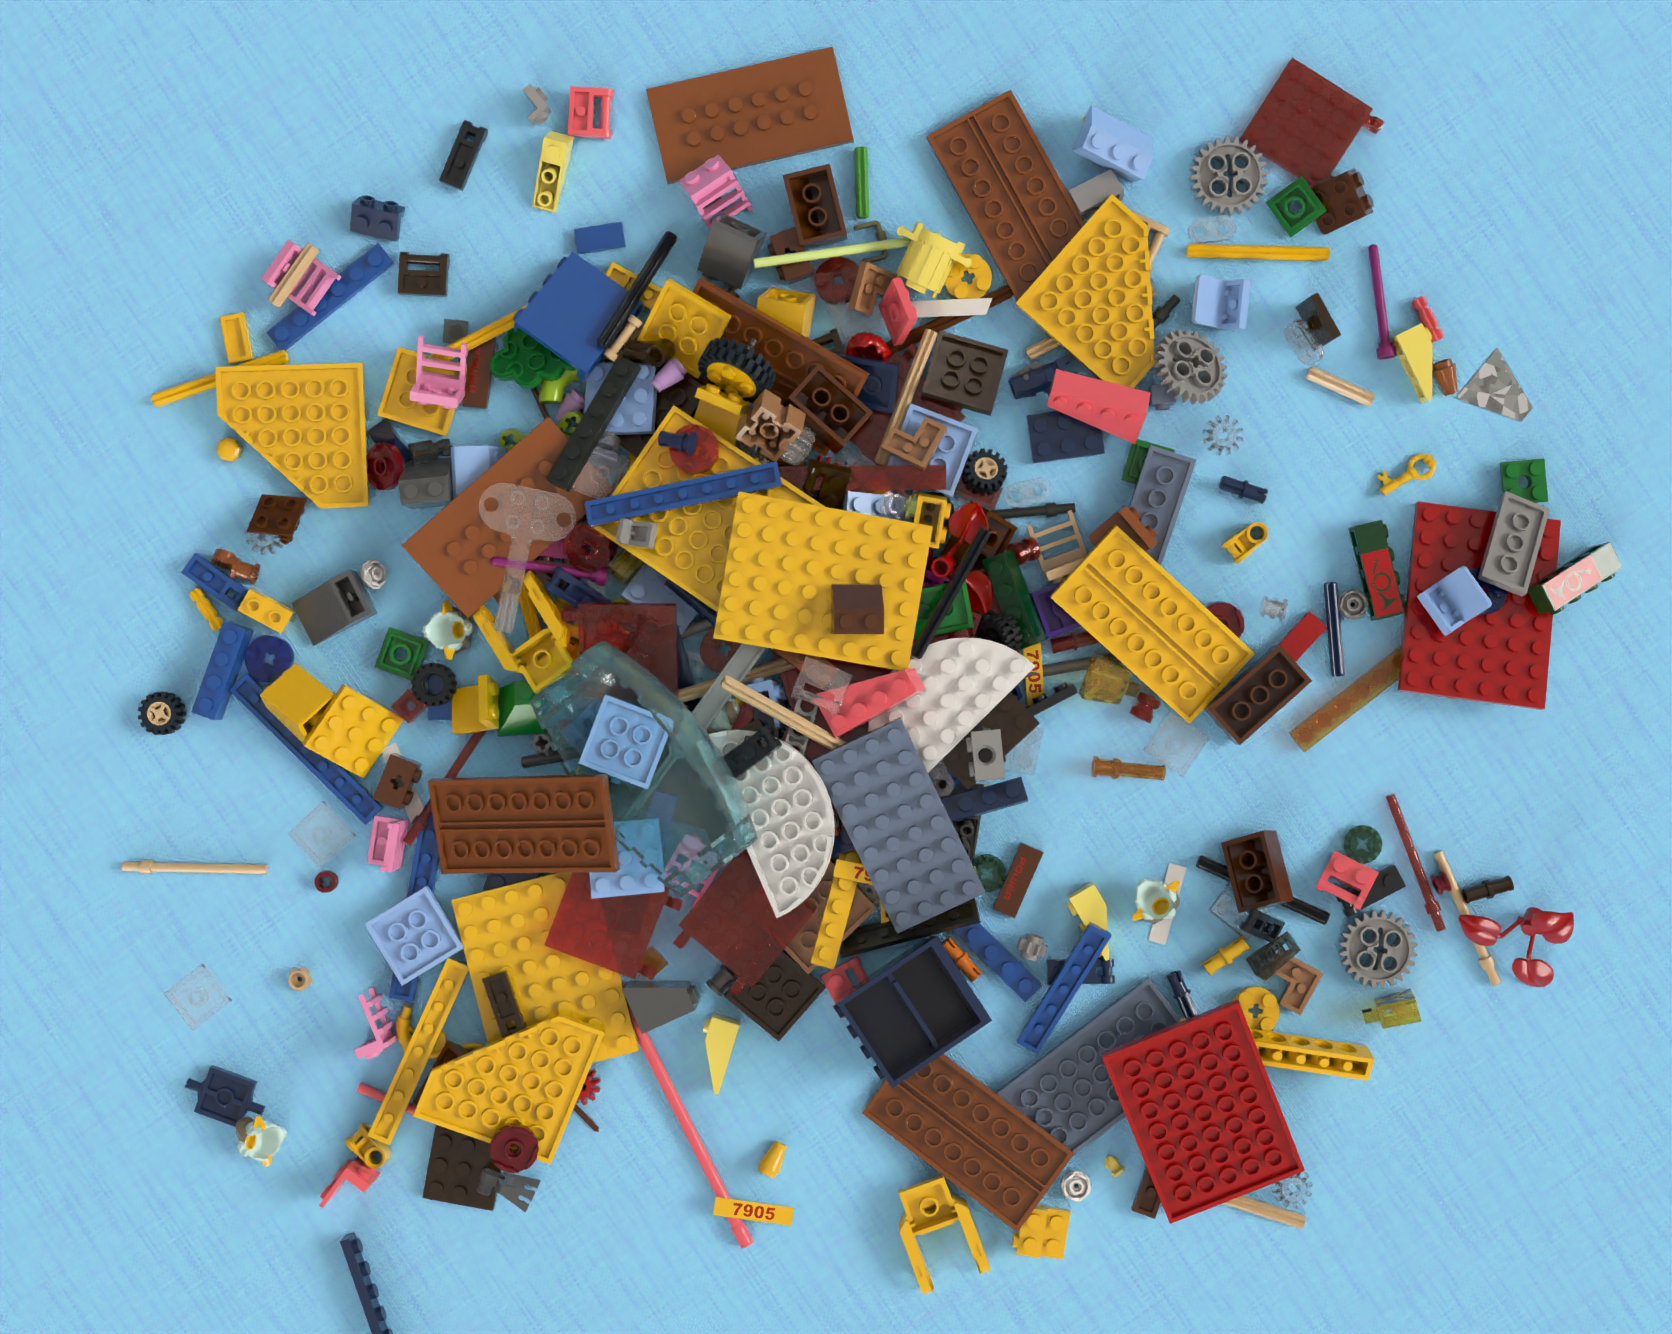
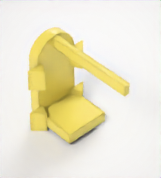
[1104,1156,1125,1177]

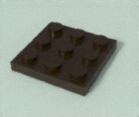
[921,330,1008,416]
[724,941,826,1042]
[422,1126,501,1211]

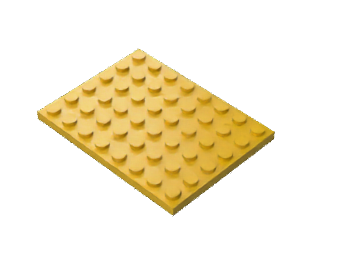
[593,405,825,612]
[713,492,933,671]
[451,872,640,1063]

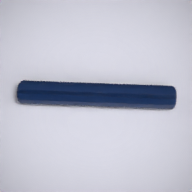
[1324,582,1345,677]

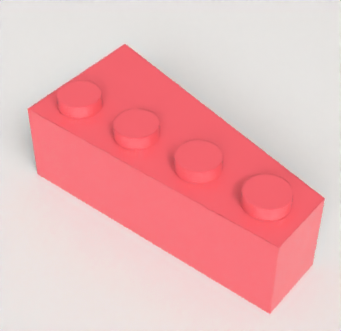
[1047,369,1151,444]
[813,668,925,738]

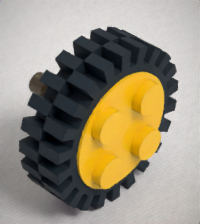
[698,338,776,403]

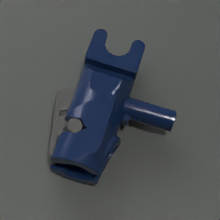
[1008,355,1079,410]

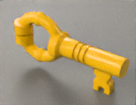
[1377,454,1437,497]

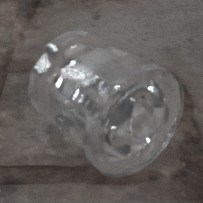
[1259,596,1288,622]

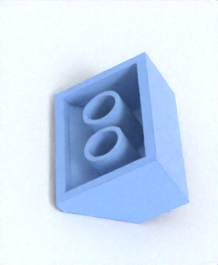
[1071,106,1153,182]
[451,445,506,499]

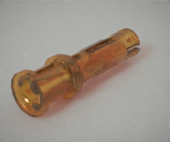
[1091,756,1166,781]

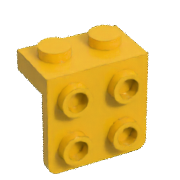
[694,384,750,446]
[452,674,500,735]

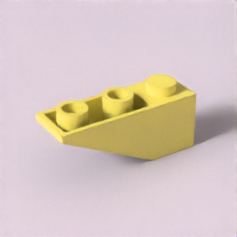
[532,131,574,213]
[1066,882,1109,961]

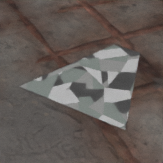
[1456,348,1533,422]

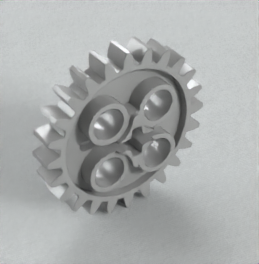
[1189,136,1269,216]
[1153,329,1227,405]
[1338,909,1418,988]

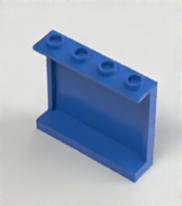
[513,252,643,381]

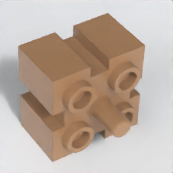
[735,389,806,462]

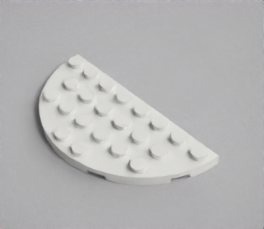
[868,637,1036,773]
[699,730,835,918]

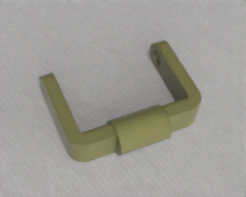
[853,221,888,263]

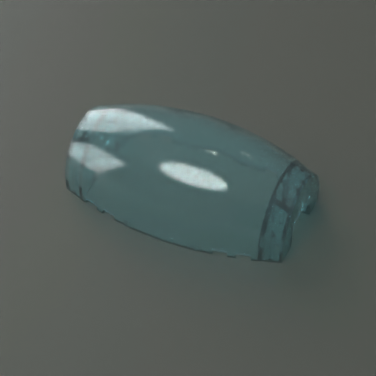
[530,641,758,897]

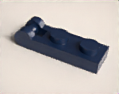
[543,566,613,622]
[1047,958,1115,985]

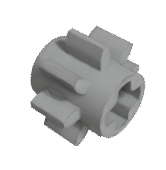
[530,727,561,756]
[1017,933,1048,962]

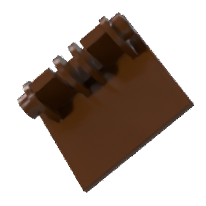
[247,494,308,545]

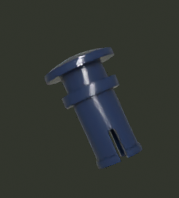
[658,430,698,456]

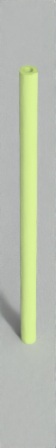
[753,232,941,268]

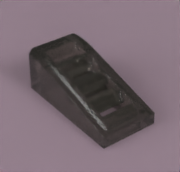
[1246,931,1301,981]

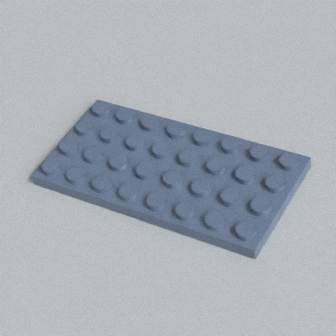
[812,717,986,934]
[996,977,1180,1157]

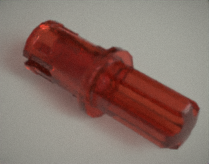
[1050,631,1099,654]

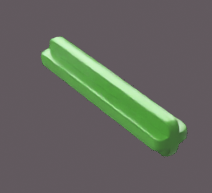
[855,147,869,219]

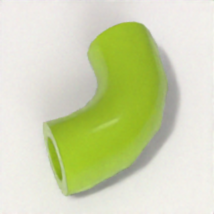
[539,370,580,404]

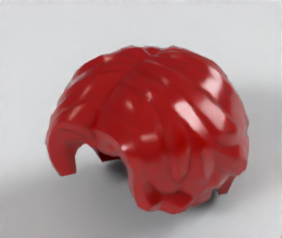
[846,332,892,362]

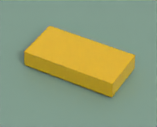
[219,312,254,365]

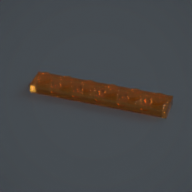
[1289,645,1402,752]

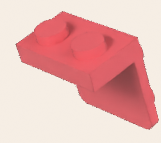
[319,1156,381,1208]

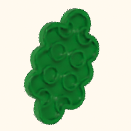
[490,328,576,389]

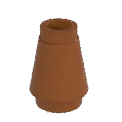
[1432,358,1459,396]

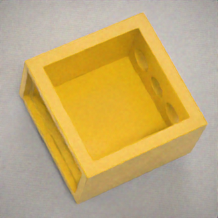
[914,492,951,549]

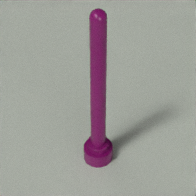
[1368,244,1397,360]
[490,556,608,586]

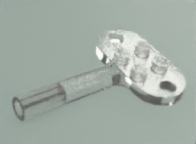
[479,483,576,633]

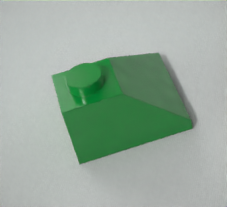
[497,681,546,737]

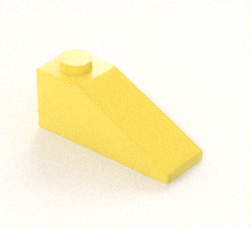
[1390,323,1433,404]
[703,1013,741,1094]

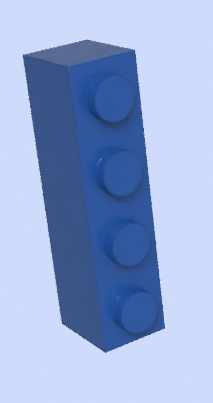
[191,621,254,720]

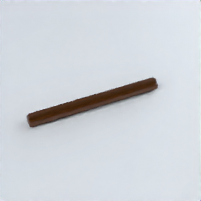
[886,285,1013,355]

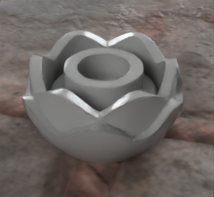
[1338,589,1368,619]

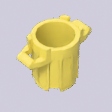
[896,222,972,299]

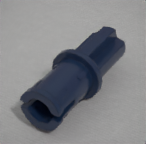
[1219,476,1268,504]
[1166,970,1197,1019]

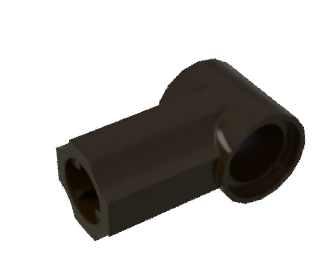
[623,338,675,367]

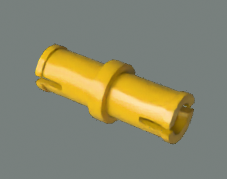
[1201,936,1250,976]

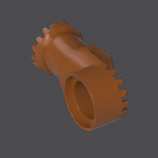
[211,549,261,585]

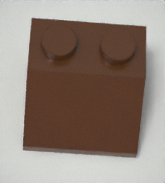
[831,584,884,634]

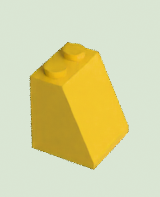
[757,287,817,339]
[260,663,335,750]

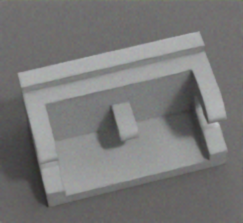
[1069,168,1124,220]

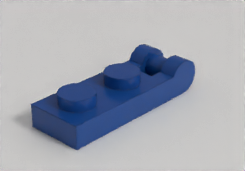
[181,553,249,611]

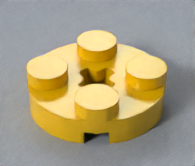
[944,254,992,299]
[1232,986,1280,1031]

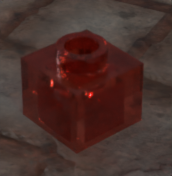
[391,689,428,723]

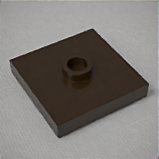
[1295,293,1341,349]

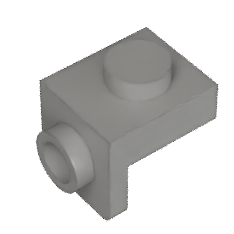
[523,84,551,126]
[616,518,658,549]

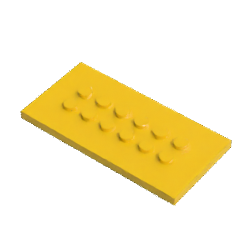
[1049,525,1255,724]

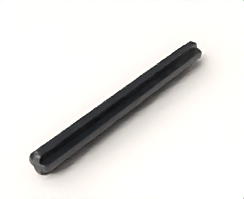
[597,231,677,349]
[911,527,991,659]
[1196,855,1330,925]

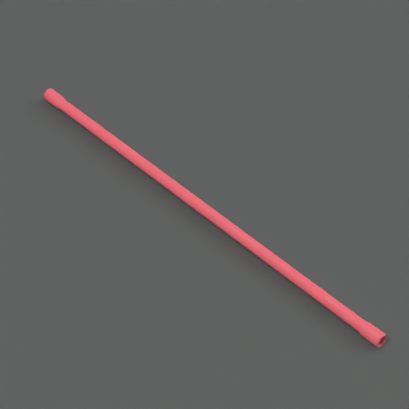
[628,1004,754,1248]

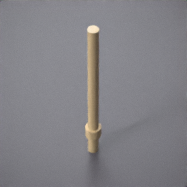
[1433,850,1501,986]
[122,860,268,874]

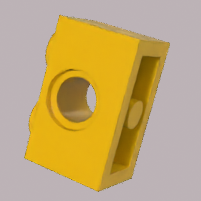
[238,588,295,633]

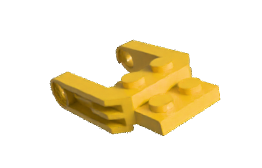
[472,570,576,694]
[898,1175,991,1294]

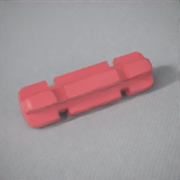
[1412,296,1444,342]

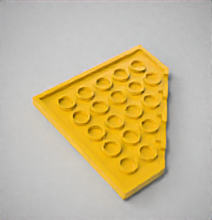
[1015,194,1156,388]
[215,363,369,509]
[413,1013,605,1165]

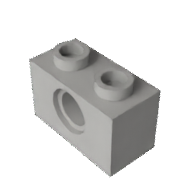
[966,729,1005,782]

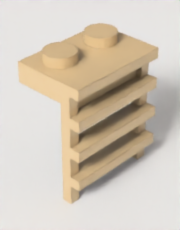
[1026,510,1087,584]

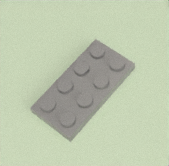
[1478,491,1550,597]

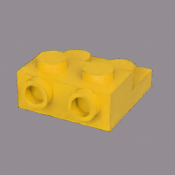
[1012,1205,1071,1260]

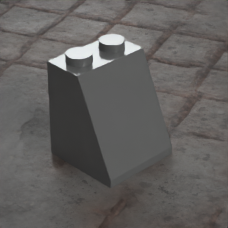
[697,213,767,290]
[398,457,453,509]
[622,981,700,1034]

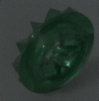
[1343,825,1382,864]
[972,854,1006,892]

